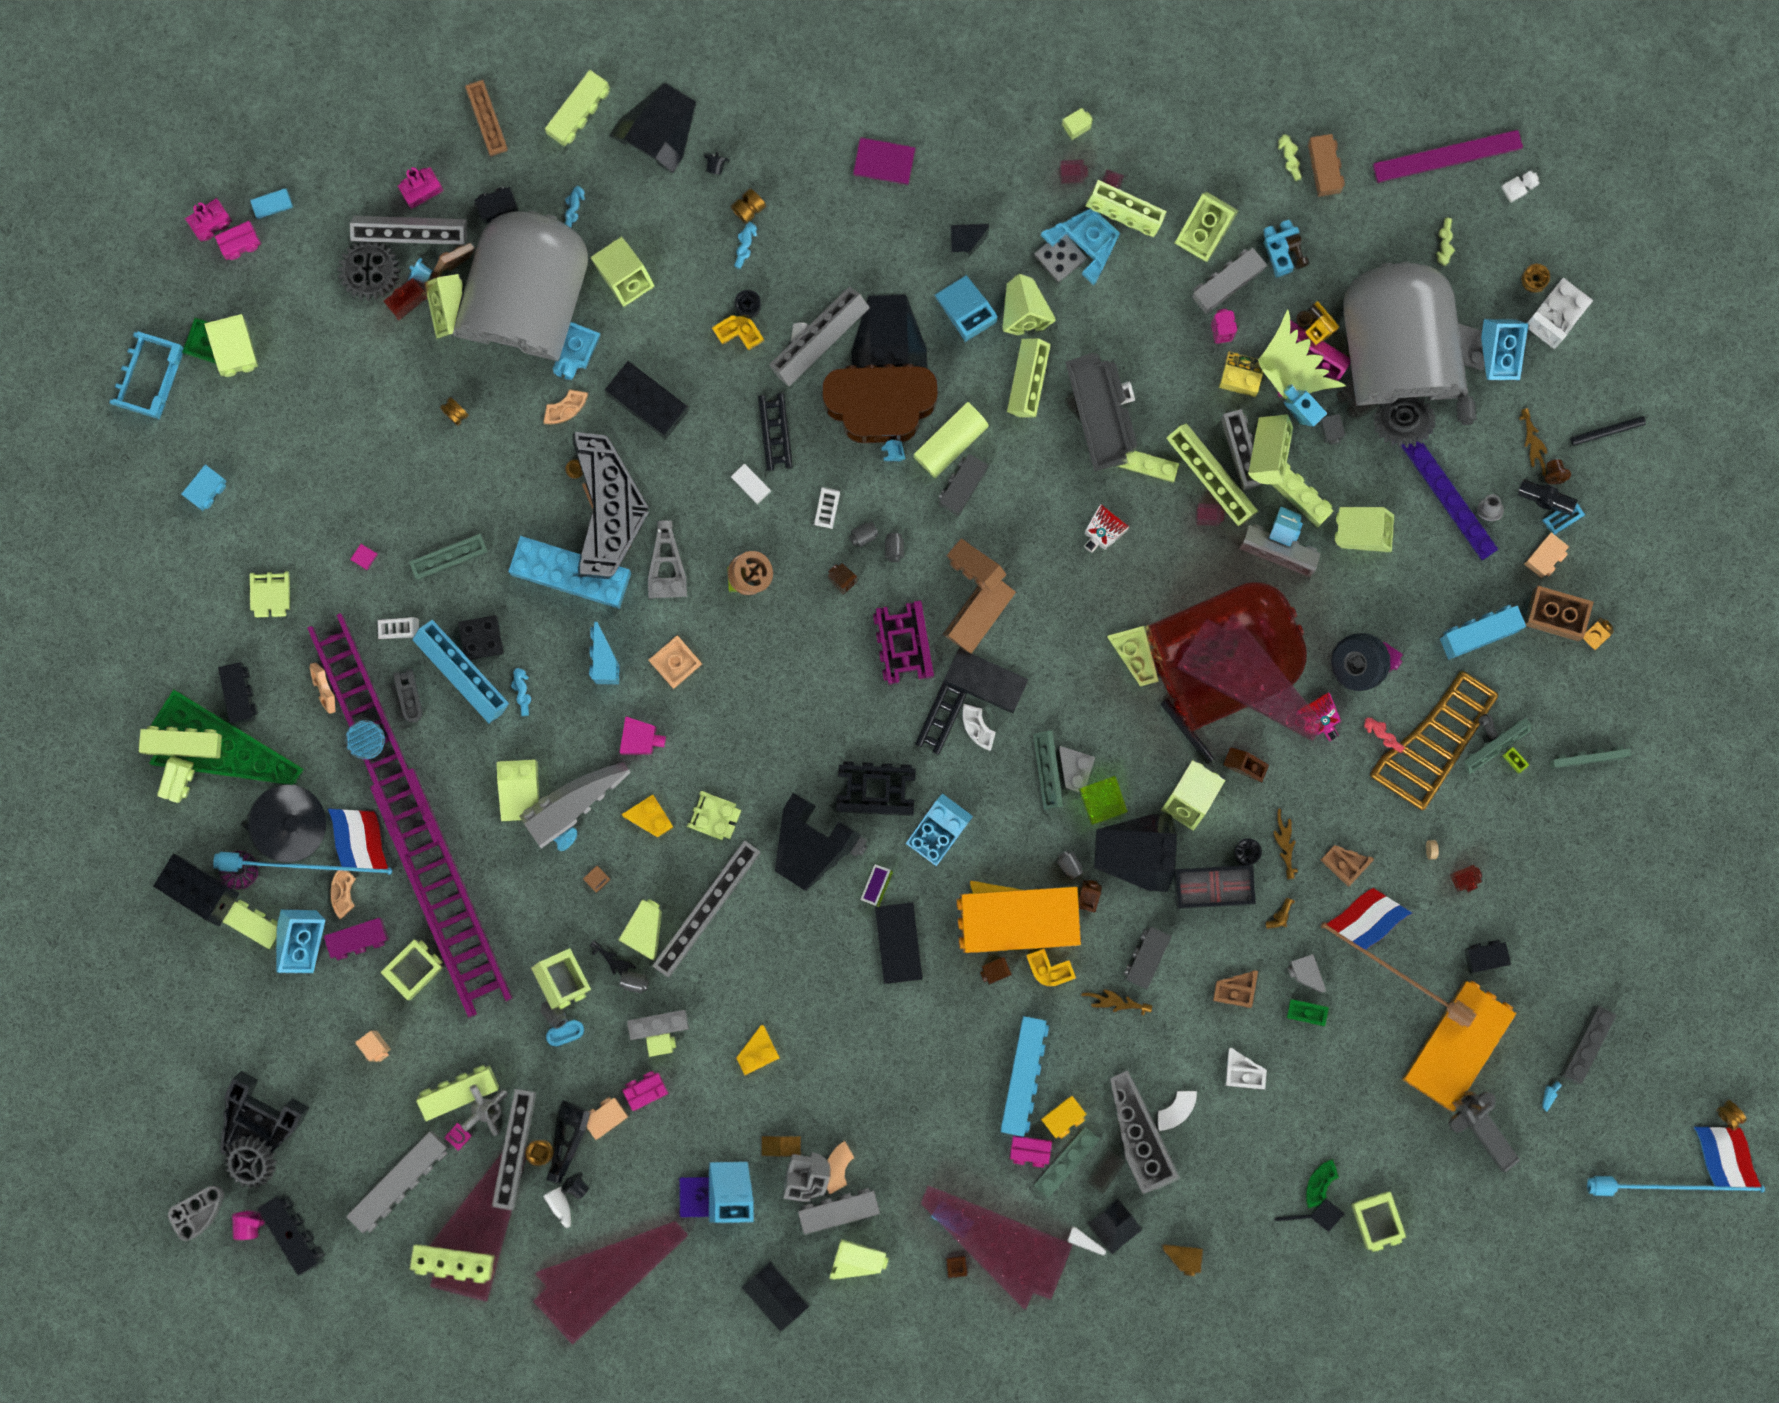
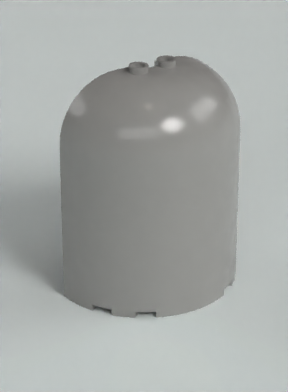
[452,211,588,361]
[1343,262,1468,406]

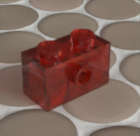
[383,278,428,321]

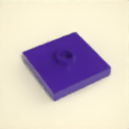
[680,1177,709,1217]

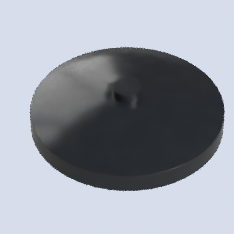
[248,785,326,862]

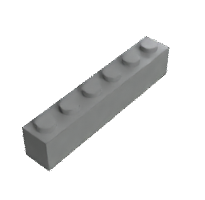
[350,216,467,245]
[769,286,869,386]
[492,1089,537,1210]
[346,1131,449,1233]

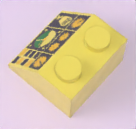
[1219,351,1263,397]

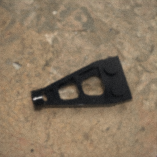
[546,1100,591,1183]

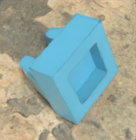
[881,440,905,461]

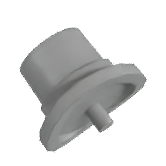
[1477,494,1504,521]

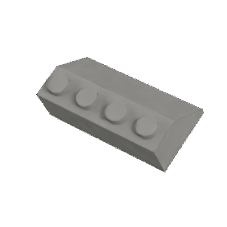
[1239,524,1321,577]

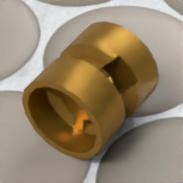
[731,188,766,224]
[525,1140,553,1166]

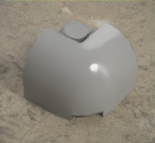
[783,1152,830,1202]

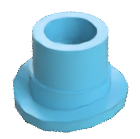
[407,258,432,284]
[553,827,577,851]

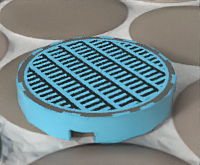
[346,720,385,759]

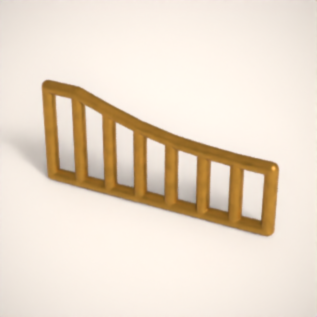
[1370,671,1498,810]

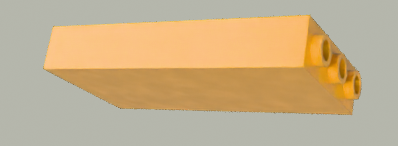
[957,887,1081,953]
[1402,980,1517,1112]

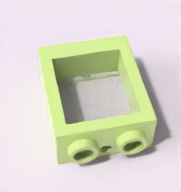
[381,939,443,1000]
[531,948,591,1009]
[1351,1191,1406,1252]

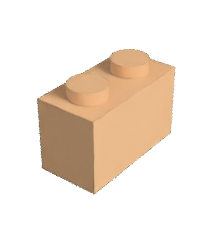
[1524,532,1569,578]
[355,1031,391,1062]
[587,1097,629,1140]

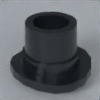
[704,152,730,175]
[561,1172,589,1199]

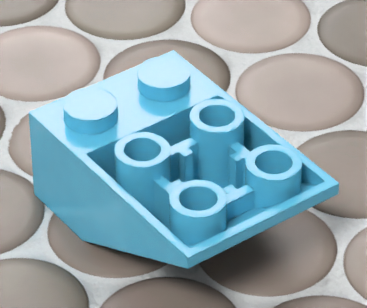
[935,275,998,342]
[589,622,620,684]
[906,794,973,866]
[709,1162,753,1223]

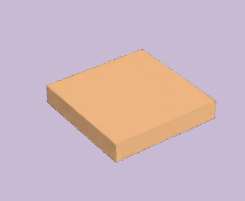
[649,635,702,689]

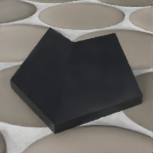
[950,224,989,256]
[1088,1199,1142,1254]

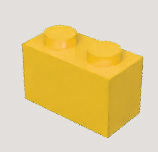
[1041,1096,1087,1139]

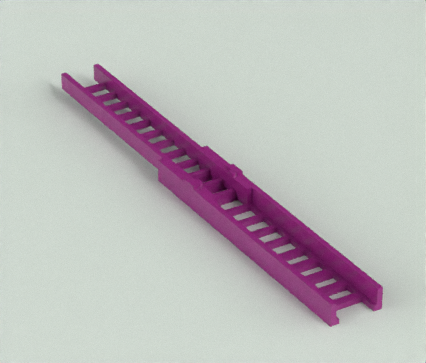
[307,613,513,1018]

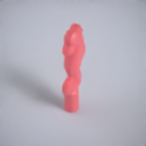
[1364,717,1405,753]

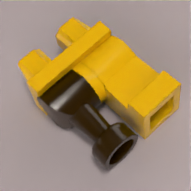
[1297,301,1340,345]

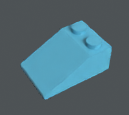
[1481,319,1528,380]
[276,910,325,973]

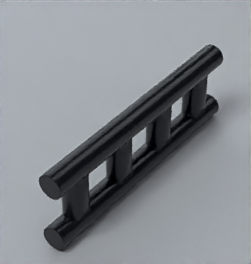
[758,393,793,471]
[915,676,967,755]

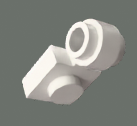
[1501,171,1540,203]

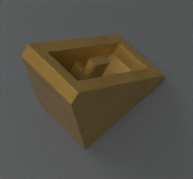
[762,1136,801,1157]

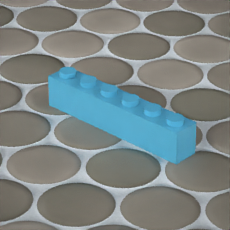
[413,620,509,724]
[1000,1016,1049,1137]

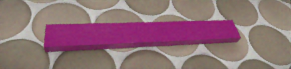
[1372,130,1523,183]

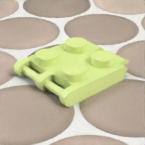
[250,571,290,617]
[686,791,741,840]

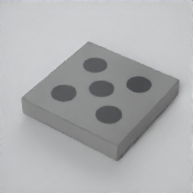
[1034,234,1087,283]

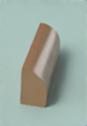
[943,581,1016,654]

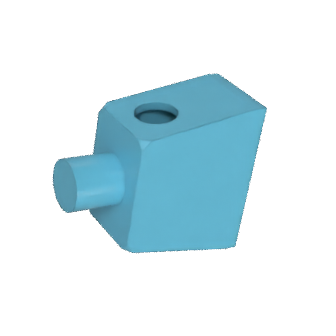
[1283,384,1327,427]

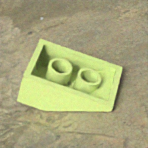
[1175,192,1239,262]
[425,274,463,339]
[497,760,539,821]

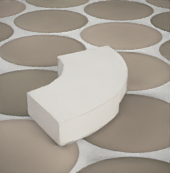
[962,704,996,751]
[1158,1091,1197,1131]

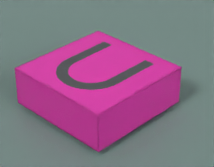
[444,1123,472,1151]

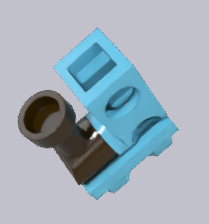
[1263,220,1310,278]

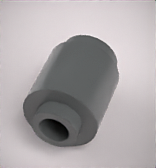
[1456,396,1477,425]
[849,522,879,548]
[885,533,904,562]
[1057,850,1084,880]
[619,971,649,994]
[540,1001,568,1029]

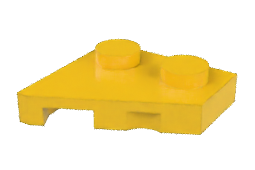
[622,795,674,838]
[736,1025,780,1075]

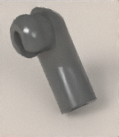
[1479,714,1498,740]

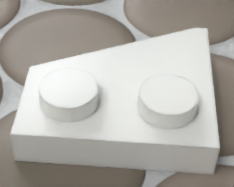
[1225,1048,1267,1089]

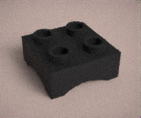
[458,615,504,660]

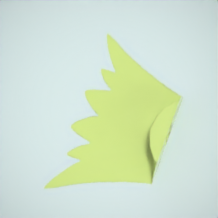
[1258,310,1346,399]

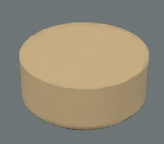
[1426,840,1439,860]

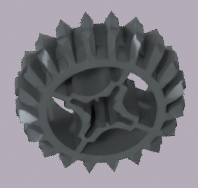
[223,1135,277,1189]

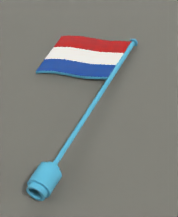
[214,809,392,875]
[1587,1127,1765,1196]

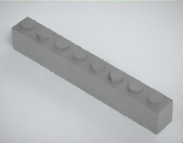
[653,840,761,978]

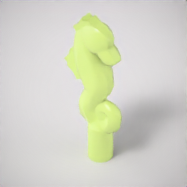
[1278,134,1302,181]
[1436,218,1455,266]

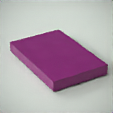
[853,138,915,185]

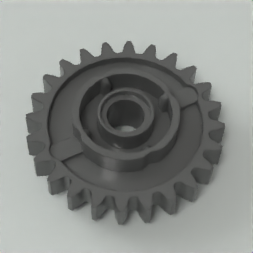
[1374,397,1435,448]

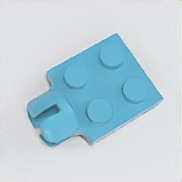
[553,322,600,380]

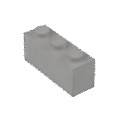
[627,1010,689,1040]

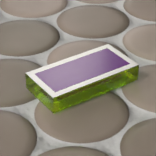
[860,864,893,907]

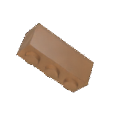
[1308,134,1345,197]
[946,539,1006,592]

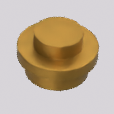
[565,460,583,479]

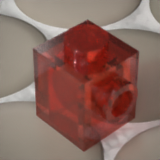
[1449,864,1482,892]

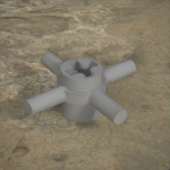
[461,1084,508,1136]

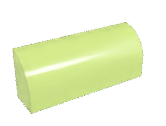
[914,402,989,478]
[1248,414,1293,484]

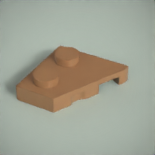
[432,243,475,279]
[1320,845,1374,887]
[1213,971,1258,1008]

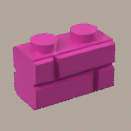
[215,221,261,260]
[1211,309,1237,344]
[623,1071,669,1111]
[1009,1135,1052,1168]

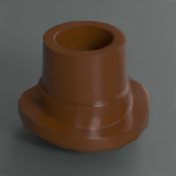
[1545,459,1571,484]

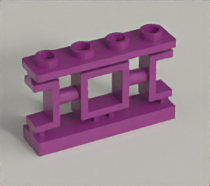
[873,601,934,685]

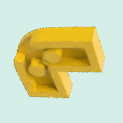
[712,315,764,351]
[1026,949,1076,986]

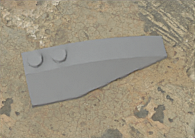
[519,762,631,848]
[1110,1070,1181,1194]

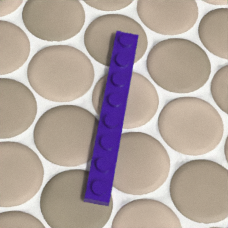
[1401,442,1499,561]

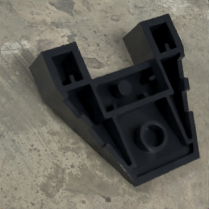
[775,793,861,891]
[220,1071,309,1165]

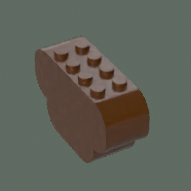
[823,364,938,443]

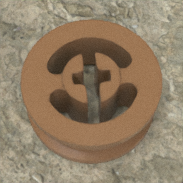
[728,551,773,595]

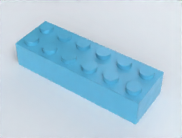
[508,536,631,609]

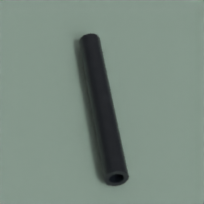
[1570,416,1646,446]
[1160,698,1215,765]

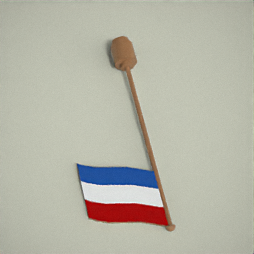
[1321,888,1477,1028]

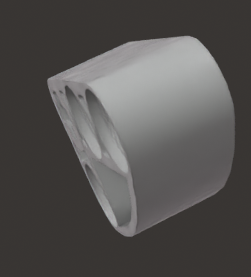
[168,1186,224,1241]

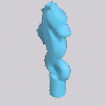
[564,186,585,227]
[734,222,757,269]
[511,668,531,716]

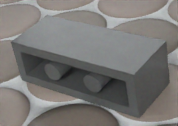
[938,454,988,517]
[1124,926,1172,990]

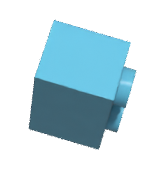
[182,464,227,511]
[1269,507,1303,547]

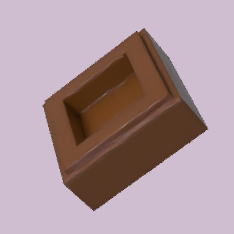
[946,1256,968,1278]

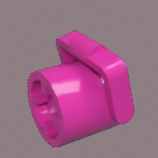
[232,1210,265,1240]

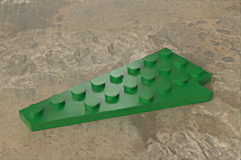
[149,689,304,785]

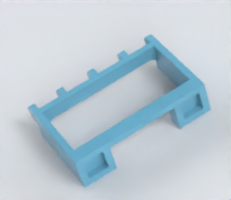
[109,331,184,419]

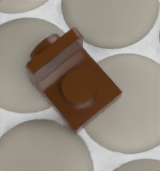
[1078,880,1102,913]

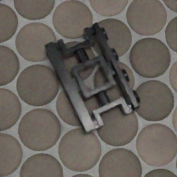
[836,762,916,816]

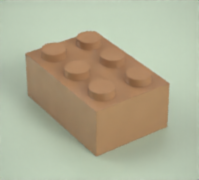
[1524,586,1594,641]

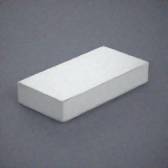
[731,464,771,505]

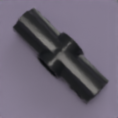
[1517,479,1578,516]

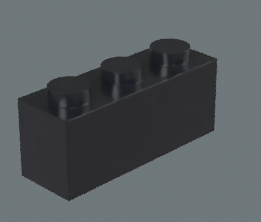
[218,662,258,725]

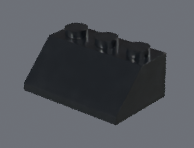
[742,1261,810,1332]

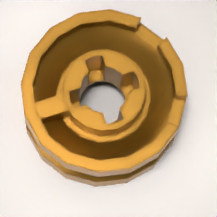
[1521,264,1550,293]
[439,397,469,426]
[1716,1100,1747,1131]

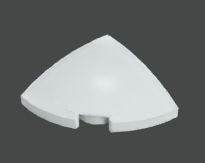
[544,1187,571,1228]

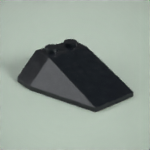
[609,83,696,173]
[851,294,927,368]
[1094,814,1177,892]

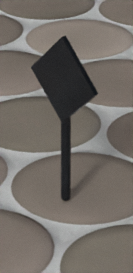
[1274,1198,1345,1232]

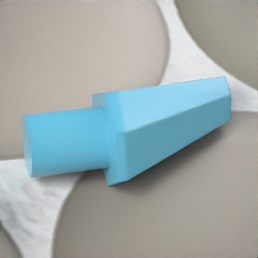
[1542,1081,1562,1112]

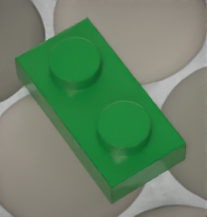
[1286,999,1329,1027]

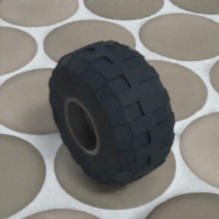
[1331,633,1390,691]

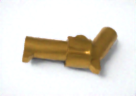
[1266,897,1295,929]

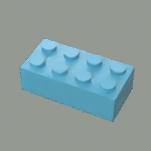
[1440,605,1526,660]

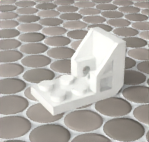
[1527,278,1593,349]

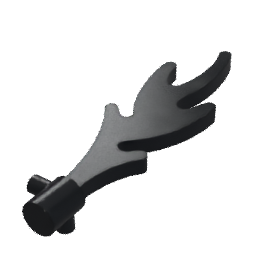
[590,940,636,976]

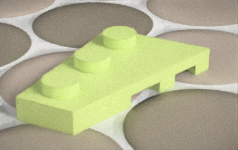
[1107,626,1159,687]

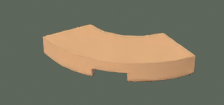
[543,389,588,424]
[310,662,336,714]
[330,866,356,919]
[827,1141,854,1194]

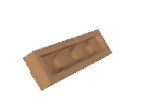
[465,80,508,157]

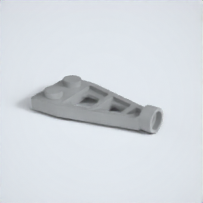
[648,521,687,599]

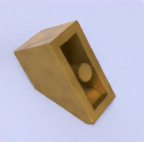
[1162,1244,1203,1276]

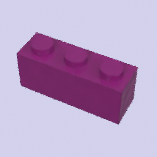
[324,918,389,961]

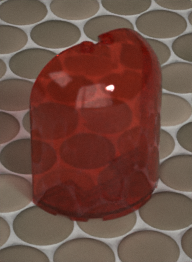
[1145,582,1307,732]

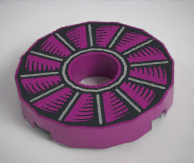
[219,851,259,889]

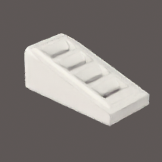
[814,487,840,529]
[378,617,419,639]
[1067,1226,1106,1255]

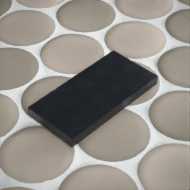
[943,649,1029,713]
[875,902,923,984]

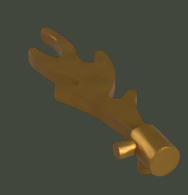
[1519,408,1548,476]
[1273,809,1298,880]
[1081,989,1153,1015]

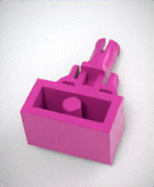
[398,167,444,209]
[185,198,232,241]

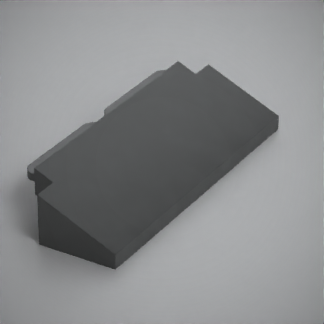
[1065,353,1138,471]

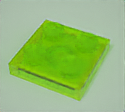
[1078,776,1128,825]

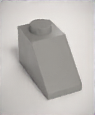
[1288,954,1326,993]

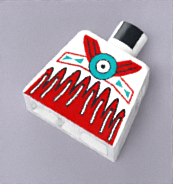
[1084,505,1129,553]

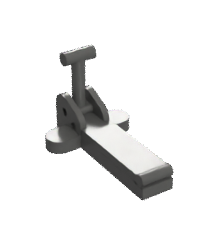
[1448,1090,1520,1173]

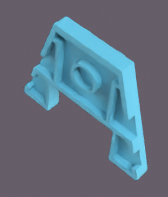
[1041,209,1120,285]

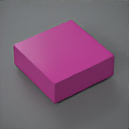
[350,544,378,570]

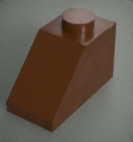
[828,563,858,595]
[1223,747,1269,783]
[980,957,1012,985]

